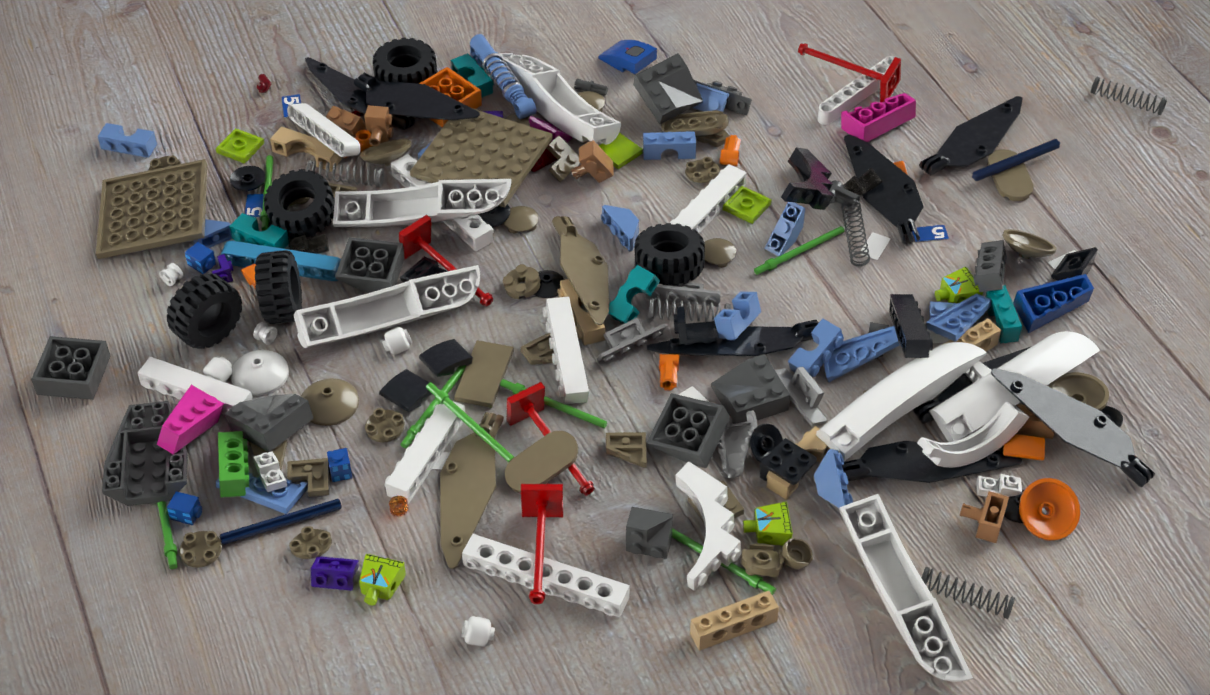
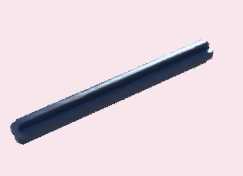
[972,139,1060,181]
[220,499,342,545]

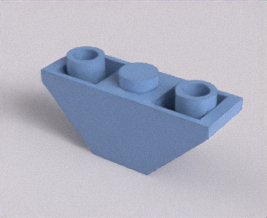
[764,202,805,256]
[601,205,639,252]
[814,449,853,508]

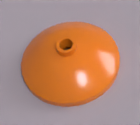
[1019,478,1080,541]

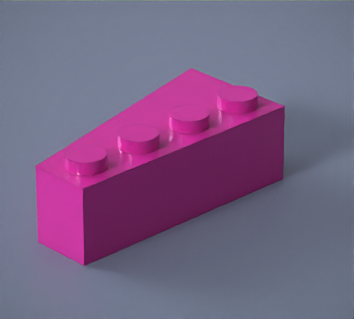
[841,93,916,142]
[157,384,224,454]

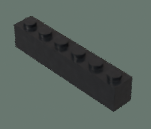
[889,294,933,358]

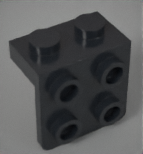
[673,307,718,345]
[759,438,817,485]

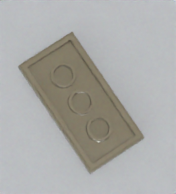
[454,340,514,408]

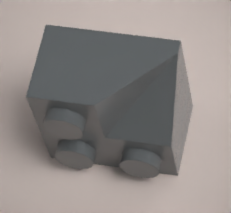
[626,507,673,559]

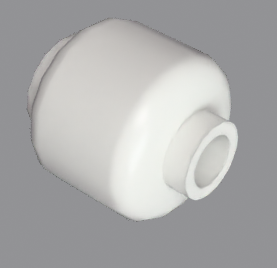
[382,327,412,355]
[203,357,232,382]
[461,616,495,647]

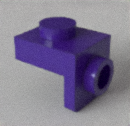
[212,254,234,283]

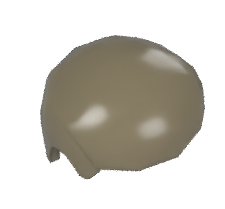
[782,538,813,570]

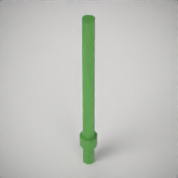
[260,155,273,231]
[754,226,844,275]
[401,365,466,449]
[500,379,607,429]
[426,382,514,463]
[157,501,178,569]
[672,528,776,595]

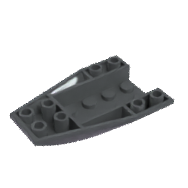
[102,401,188,506]

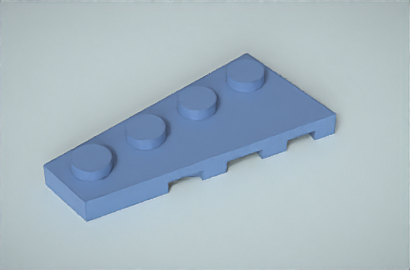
[926,294,991,342]
[824,326,900,382]
[216,473,308,514]

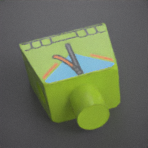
[935,267,983,303]
[743,502,793,546]
[359,554,406,605]

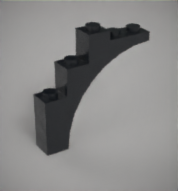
[781,147,834,210]

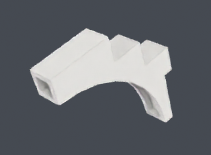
[676,461,741,591]

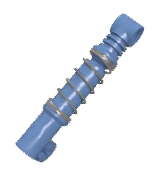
[470,34,537,119]

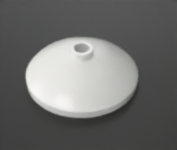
[230,350,289,396]

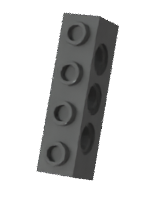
[974,240,1007,292]

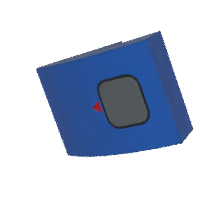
[598,40,657,74]

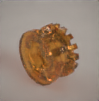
[389,496,408,516]

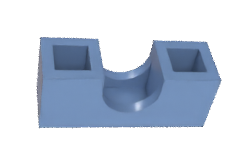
[98,123,157,158]
[643,131,696,160]
[714,291,761,340]
[788,318,844,377]

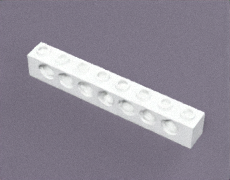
[391,154,494,251]
[462,534,630,617]

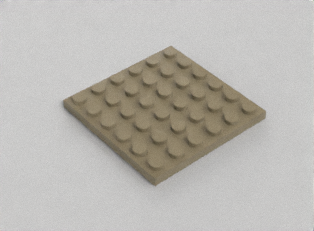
[410,108,553,207]
[96,159,207,259]

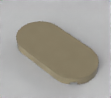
[661,110,729,136]
[987,149,1034,201]
[505,431,579,493]

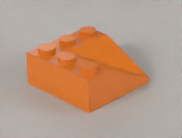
[419,67,482,128]

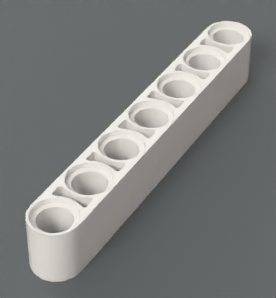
[818,56,895,125]
[287,103,360,157]

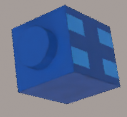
[184,242,216,274]
[327,448,352,482]
[167,491,202,525]

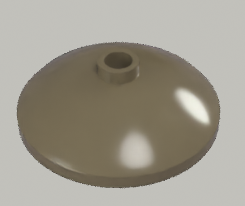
[360,139,412,166]
[1002,229,1057,259]
[1049,372,1109,410]
[301,378,359,426]

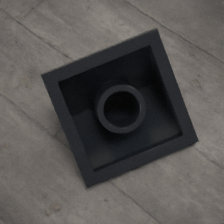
[1051,247,1098,281]

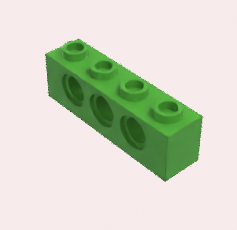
[218,431,250,497]

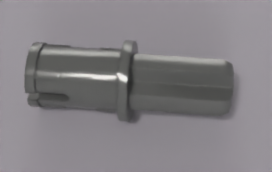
[574,78,608,96]

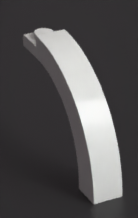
[917,402,1029,468]

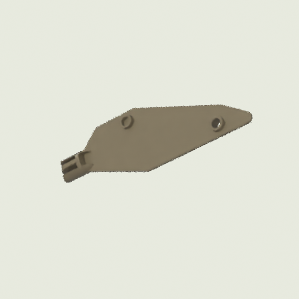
[552,216,609,325]
[440,412,504,569]

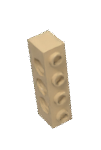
[942,318,1001,352]
[690,591,779,651]

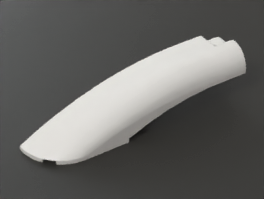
[499,53,621,145]
[333,179,512,227]
[293,265,480,348]
[929,331,1100,442]
[816,342,987,462]
[839,494,973,682]

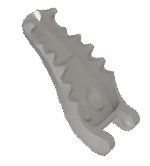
[718,410,757,479]

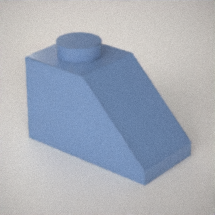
[194,219,232,248]

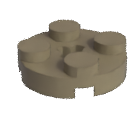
[503,264,540,299]
[741,543,784,577]

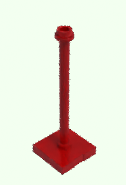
[798,43,901,102]
[399,214,493,307]
[506,382,595,496]
[521,484,564,604]

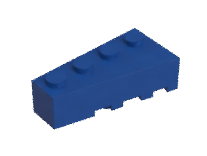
[1013,274,1094,333]

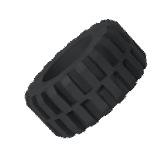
[373,38,437,84]
[264,169,335,239]
[634,223,705,286]
[255,250,302,324]
[167,274,242,349]

